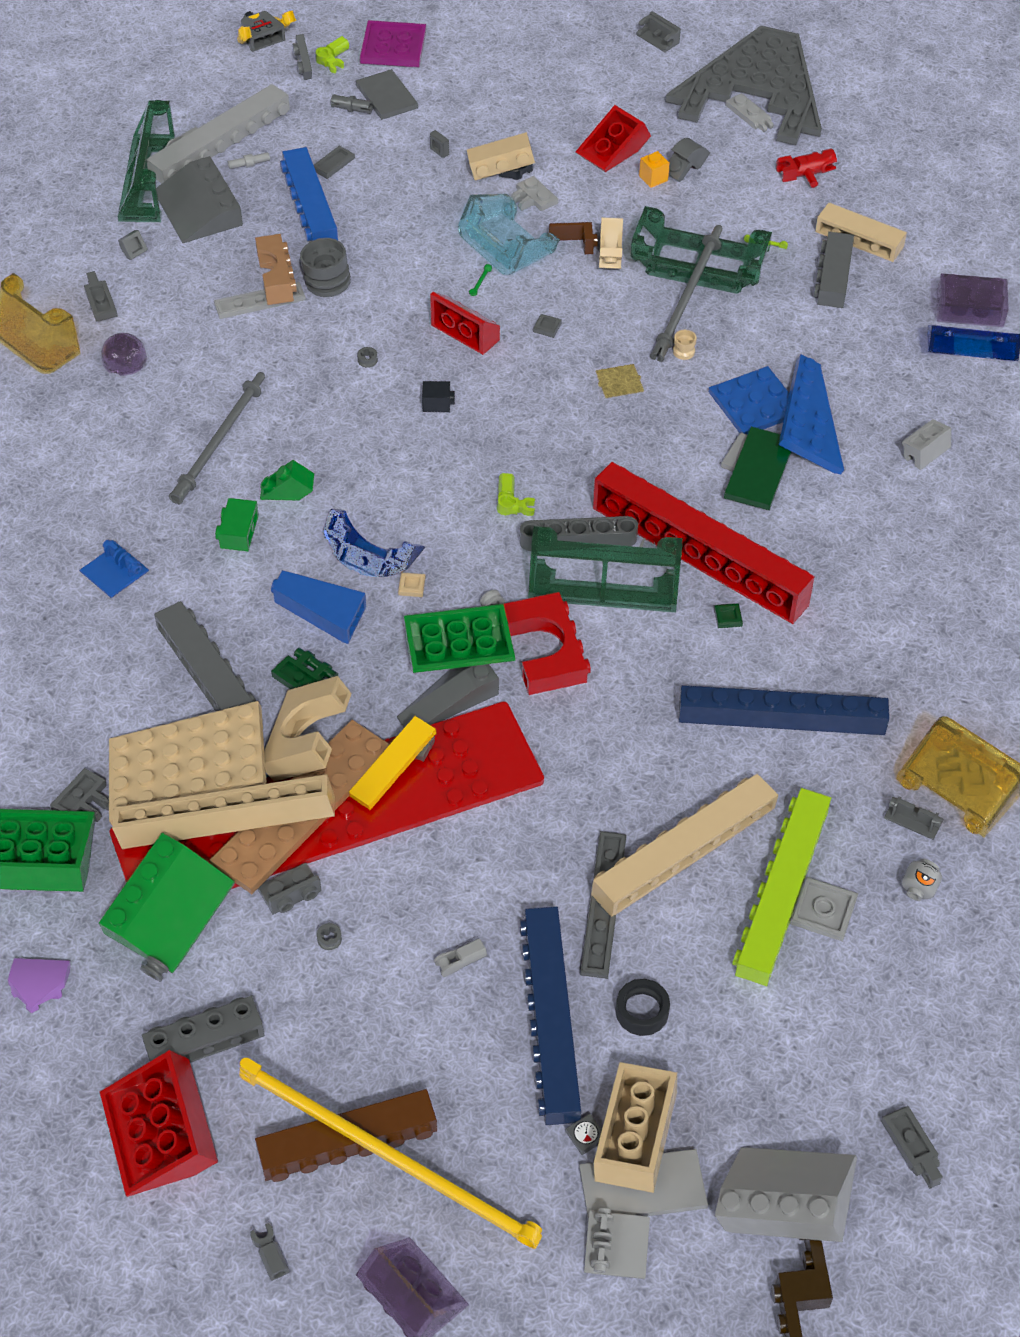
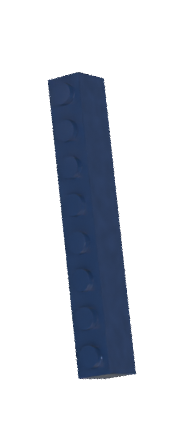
[679,685,889,735]
[520,907,581,1126]

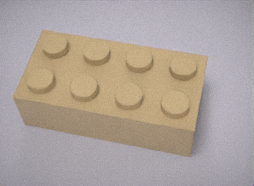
[594,1062,677,1193]

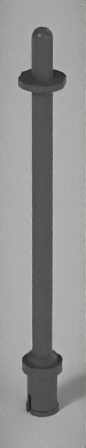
[650,225,723,362]
[169,372,265,505]

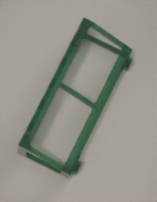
[117,100,175,222]
[528,526,683,613]

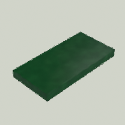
[724,426,792,511]

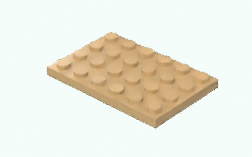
[109,701,266,826]

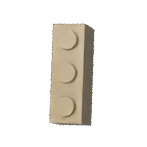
[467,132,535,180]

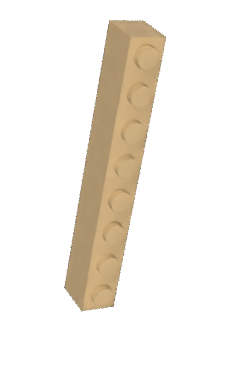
[112,774,335,849]
[591,774,778,916]

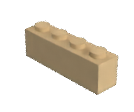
[815,203,907,262]

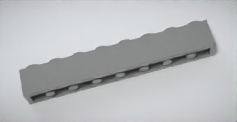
[146,84,290,184]

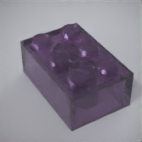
[937,273,1009,328]

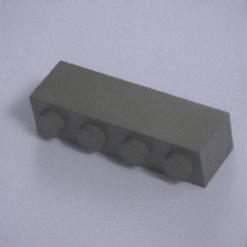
[814,231,854,308]

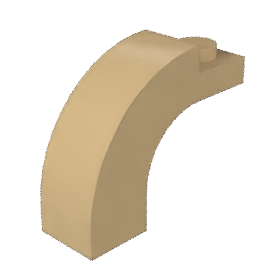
[599,217,623,269]

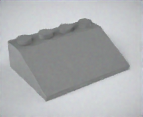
[715,1147,857,1242]

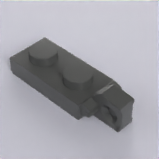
[84,271,118,322]
[881,1106,943,1189]

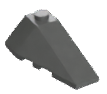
[397,664,499,728]

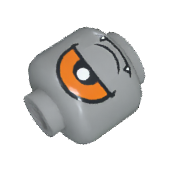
[901,859,942,901]

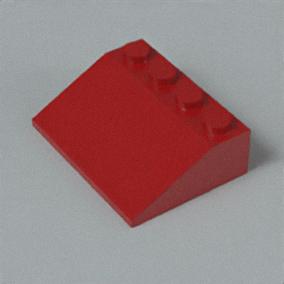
[100,1050,218,1197]

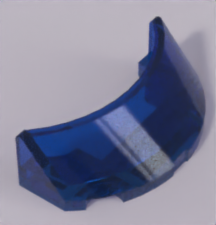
[927,325,1020,361]
[322,509,425,577]

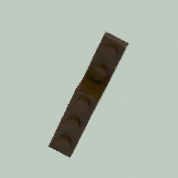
[771,1238,833,1337]

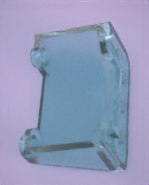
[458,194,560,275]

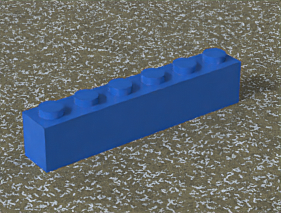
[280,147,338,241]

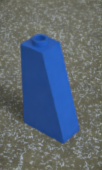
[271,570,366,644]

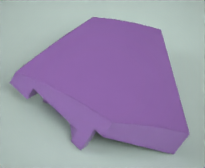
[8,958,71,1013]

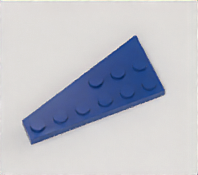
[779,354,844,475]

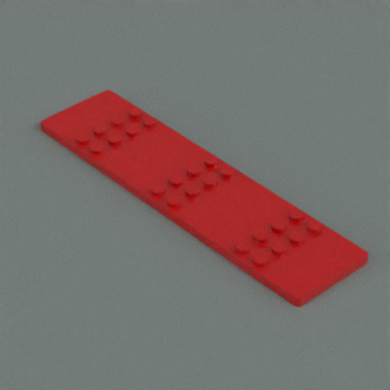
[109,702,544,889]

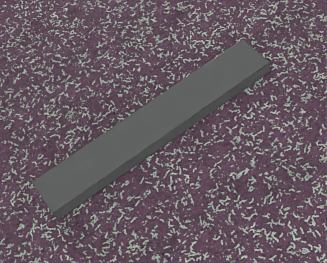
[580,831,627,979]

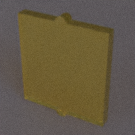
[596,364,644,398]

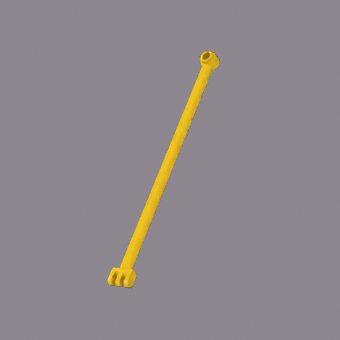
[239,1058,542,1249]

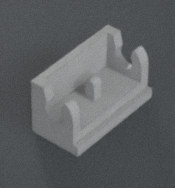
[902,419,951,470]

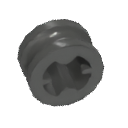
[357,347,378,368]
[316,923,342,950]
[140,956,169,982]

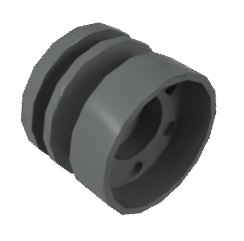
[300,238,351,297]

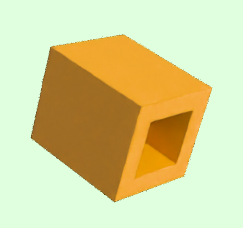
[639,151,670,188]

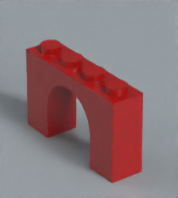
[504,592,591,695]

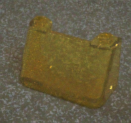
[0,273,81,374]
[896,716,1020,838]

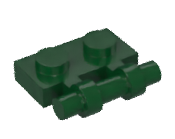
[271,648,338,690]

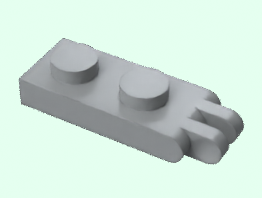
[725,93,774,132]

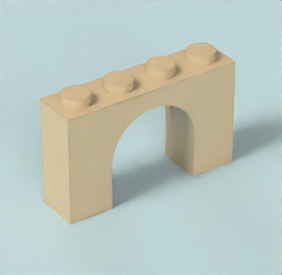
[264,676,352,782]

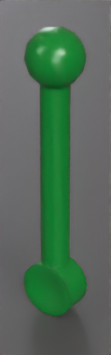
[469,264,492,296]

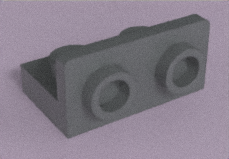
[258,863,322,915]

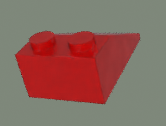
[575,105,651,172]

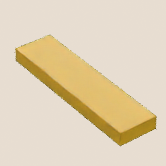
[349,716,436,810]

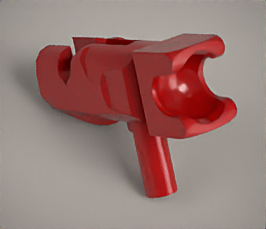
[776,148,837,188]

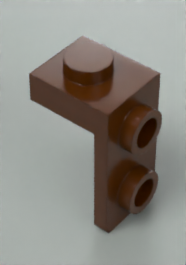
[548,222,598,255]

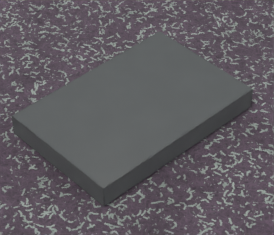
[356,69,418,120]

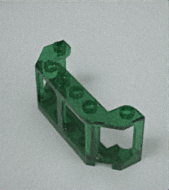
[630,206,772,294]

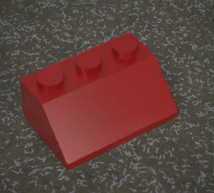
[430,292,500,355]

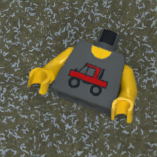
[237,10,297,52]

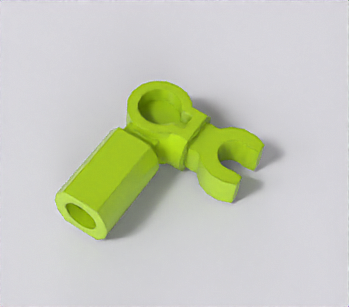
[315,36,349,73]
[496,473,535,516]

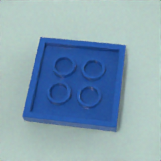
[708,366,789,435]

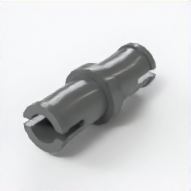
[331,94,373,114]

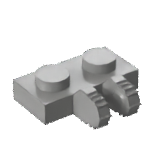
[510,176,558,212]

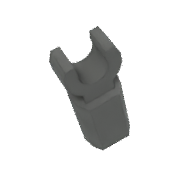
[250,1223,289,1281]

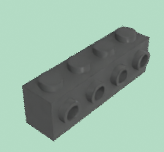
[141,996,265,1063]

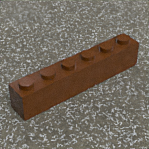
[255,1089,437,1182]

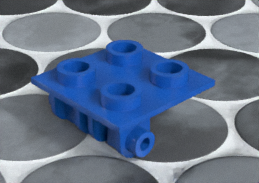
[79,539,149,598]

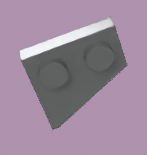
[292,34,312,80]

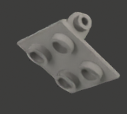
[584,1208,650,1279]

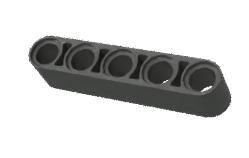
[520,516,638,551]

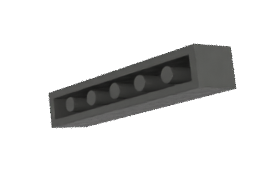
[154,601,256,711]

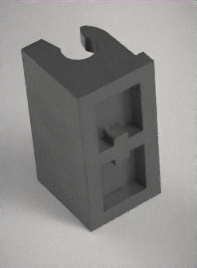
[636,11,681,53]

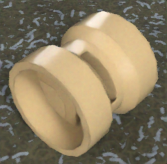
[673,329,697,360]

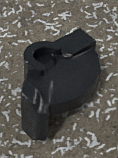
[499,164,533,180]

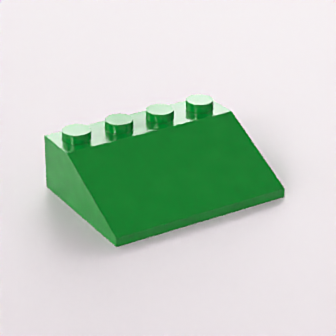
[404,604,515,673]
[0,809,95,892]
[98,833,235,974]

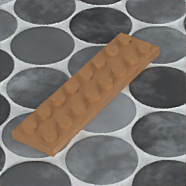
[210,720,390,895]

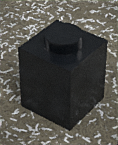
[422,381,455,413]

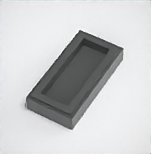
[314,145,355,179]

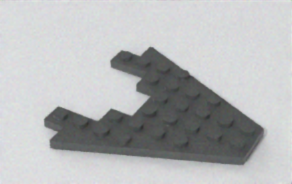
[666,26,822,145]

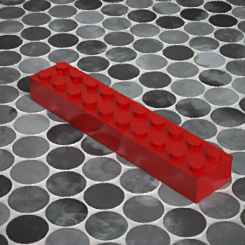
[593,462,815,624]

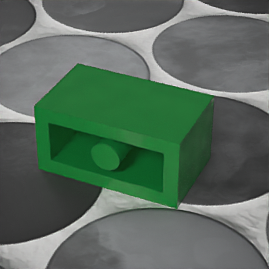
[215,498,259,552]

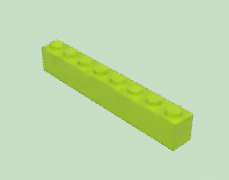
[732,788,832,986]

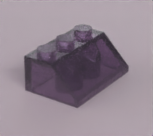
[356,1237,469,1337]

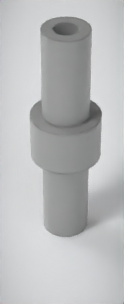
[227,152,270,169]

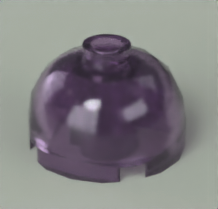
[101,332,147,376]

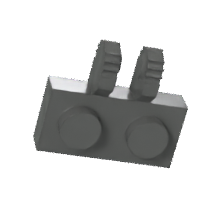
[50,768,109,822]

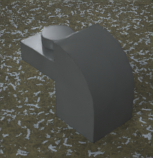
[668,138,710,182]

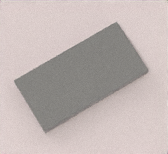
[579,1149,708,1221]

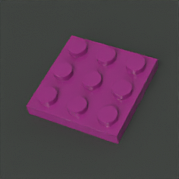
[360,20,426,67]

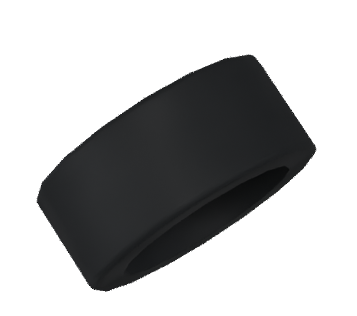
[615,978,670,1036]

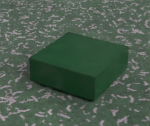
[714,603,743,628]

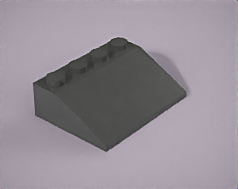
[153,156,243,244]

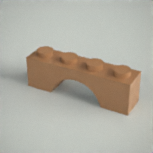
[255,234,297,305]

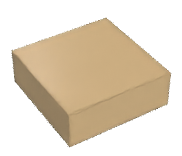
[398,572,426,597]

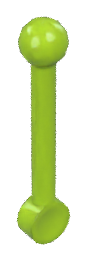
[744,234,788,249]

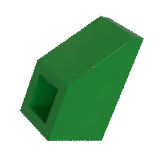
[260,460,315,501]

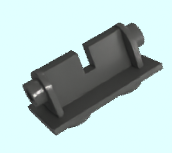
[884,796,944,840]

